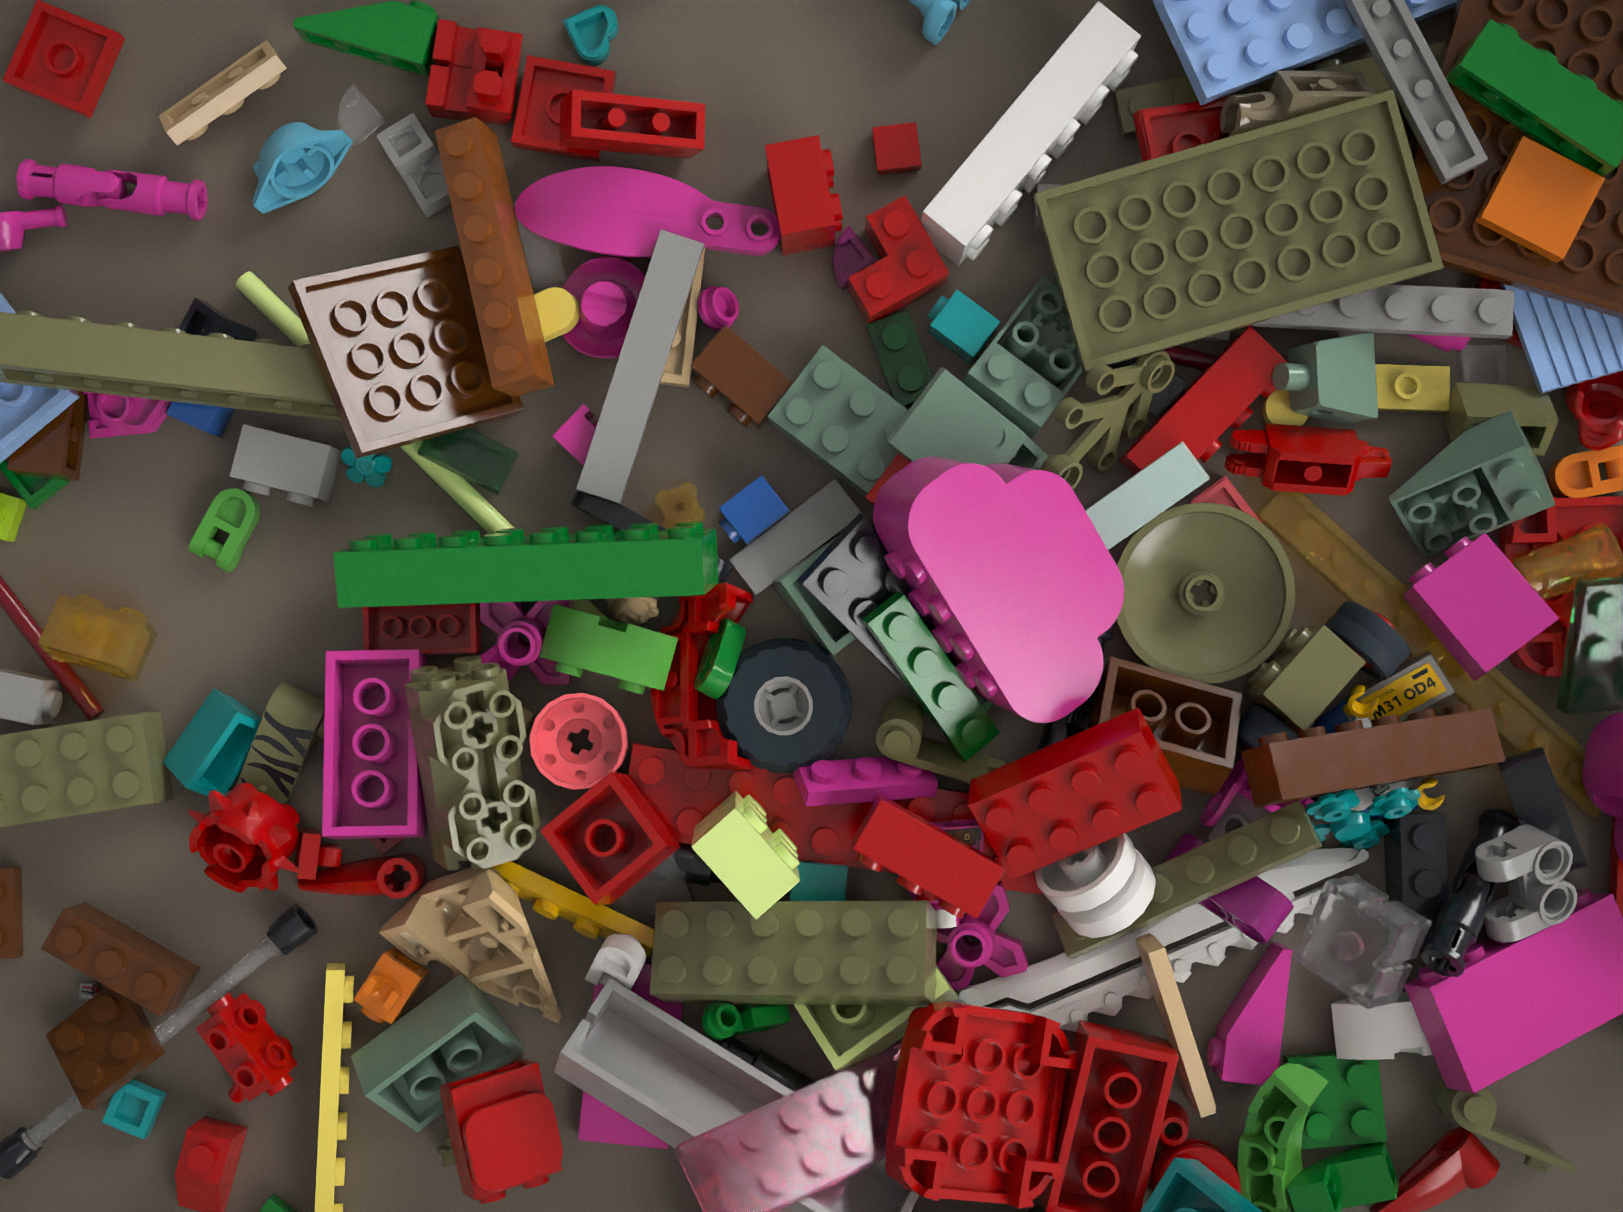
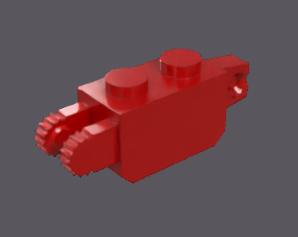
[1224,423,1392,496]

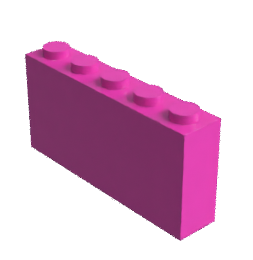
[1404,888,1623,1093]

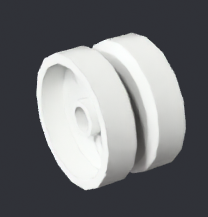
[1035,833,1156,938]

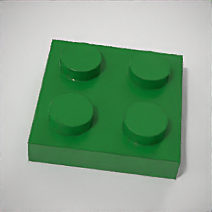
[1284,1051,1387,1150]

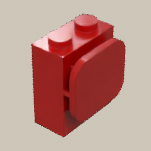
[439,1059,563,1204]

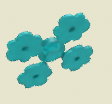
[1305,787,1421,850]

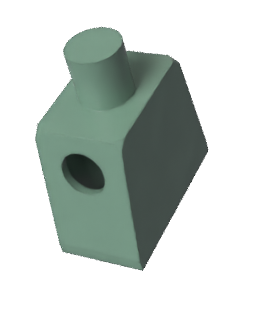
[1272,333,1378,424]

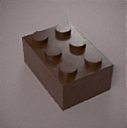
[1088,656,1242,796]

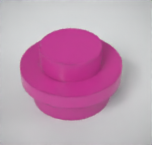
[697,286,739,331]

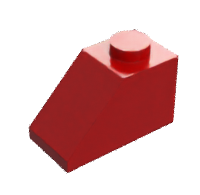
[175,1116,248,1212]

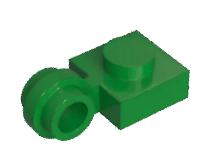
[701,1001,791,1040]

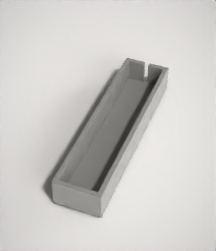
[554,978,919,1212]

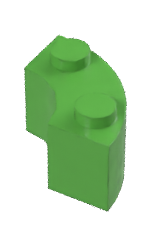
[539,604,678,695]

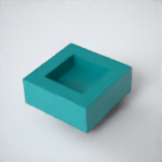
[102,1079,167,1139]

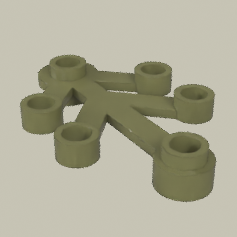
[1041,350,1175,489]

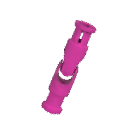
[16,159,208,221]

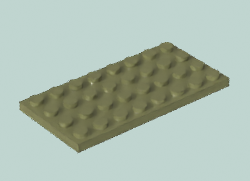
[1033,89,1444,373]

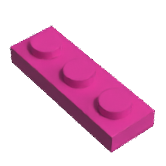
[793,757,938,807]

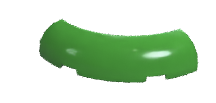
[1238,1063,1329,1212]

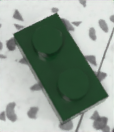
[866,310,933,407]

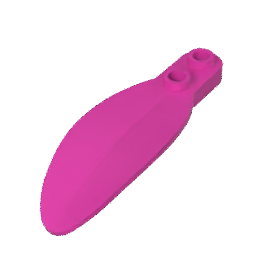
[515,166,780,258]

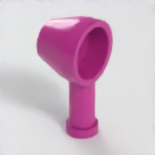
[0,205,68,252]

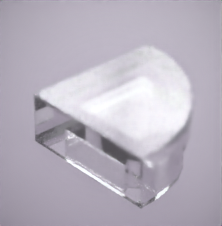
[338,84,386,149]

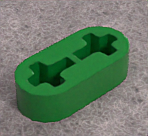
[694,618,746,700]

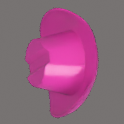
[562,257,645,359]

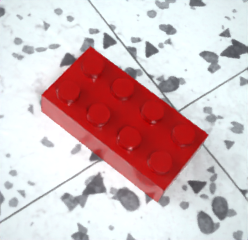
[363,603,481,655]

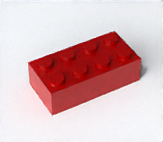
[968,707,1182,880]
[1039,1020,1179,1212]

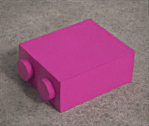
[1403,533,1559,682]

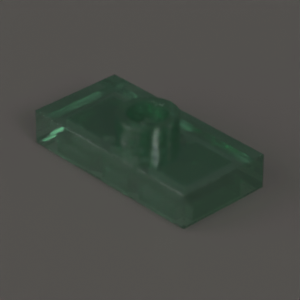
[417,428,519,495]

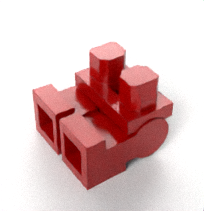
[425,19,524,124]

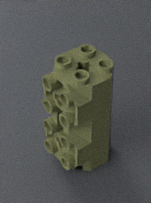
[405,655,540,870]

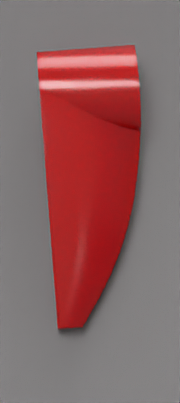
[298,853,427,899]
[1369,1126,1500,1212]

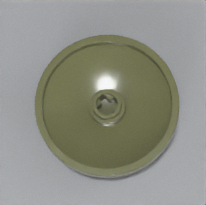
[1115,503,1295,684]

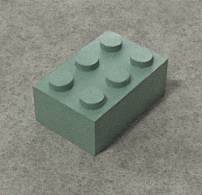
[767,345,909,497]

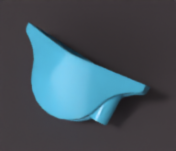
[253,122,353,214]

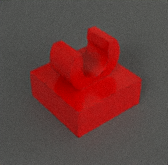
[293,828,342,880]

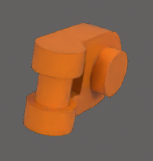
[1548,445,1623,498]

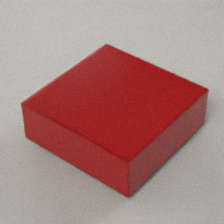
[872,122,922,175]

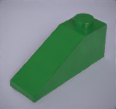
[293,0,440,78]

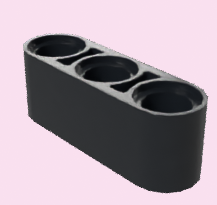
[1497,746,1588,871]

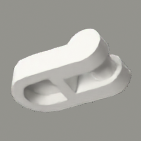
[585,934,646,990]

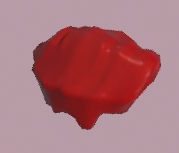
[1565,371,1623,451]

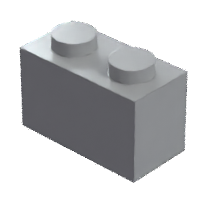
[230,424,342,507]

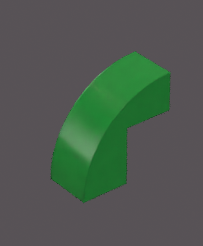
[1287,1142,1399,1212]

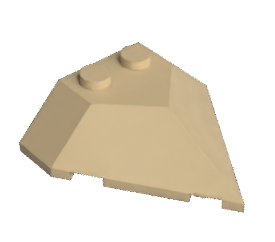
[379,867,562,1024]

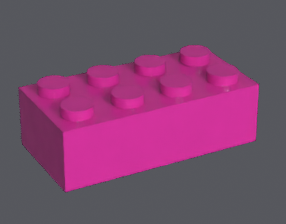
[322,649,428,839]

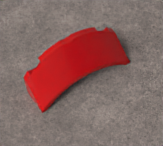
[650,582,755,771]

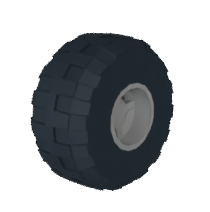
[716,638,852,773]

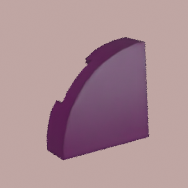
[833,226,877,290]

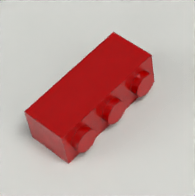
[559,89,705,159]
[851,794,1005,919]

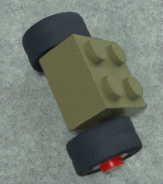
[1236,601,1410,751]

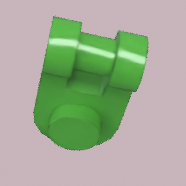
[188,488,261,573]

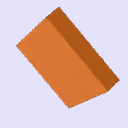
[1475,136,1605,263]

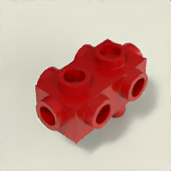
[195,992,298,1103]

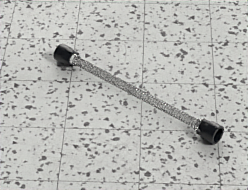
[0,904,318,1179]

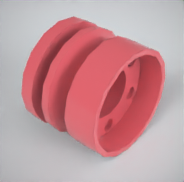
[529,693,629,790]

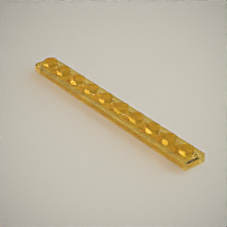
[1256,491,1602,818]

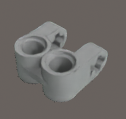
[1475,824,1577,942]

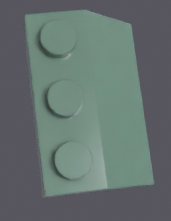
[351,974,525,1133]

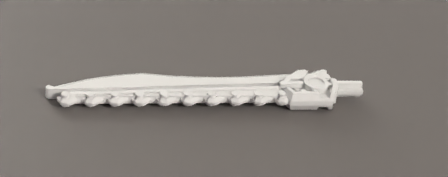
[895,848,1369,1061]

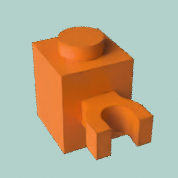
[353,947,430,1024]

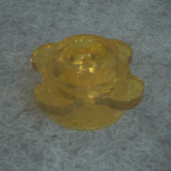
[655,482,706,529]

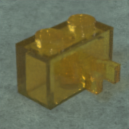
[38,594,157,683]

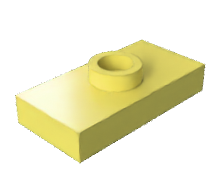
[1375,364,1450,413]

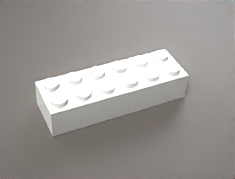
[921,1,1141,267]

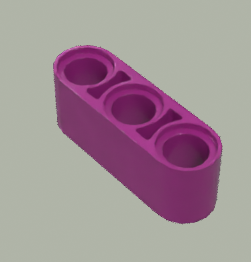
[1160,833,1294,945]

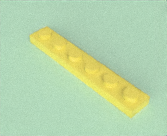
[315,963,354,1212]

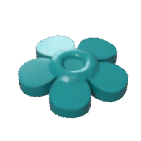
[341,446,393,487]

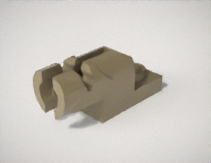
[1220,70,1375,137]

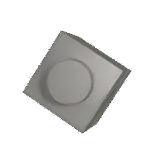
[0,669,63,725]

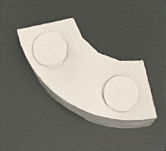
[1331,989,1433,1060]

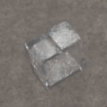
[1293,875,1432,1009]

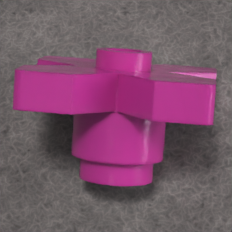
[480,600,573,685]
[930,882,1028,991]

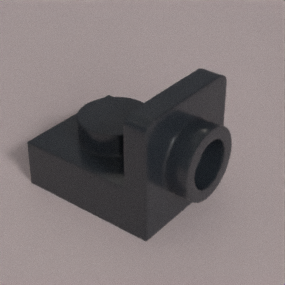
[179,298,257,342]

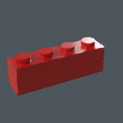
[1118,326,1289,475]

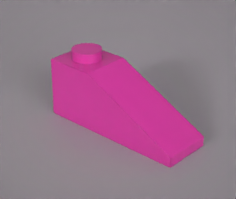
[1207,942,1292,1085]

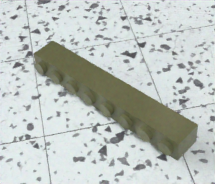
[0,310,341,420]

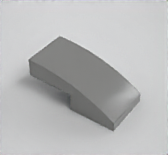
[376,112,451,218]

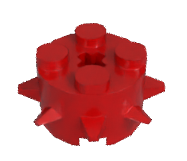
[188,782,300,893]

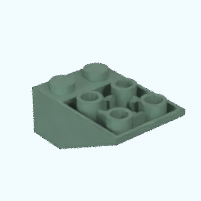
[962,276,1083,439]
[886,367,1048,470]
[1389,410,1556,558]

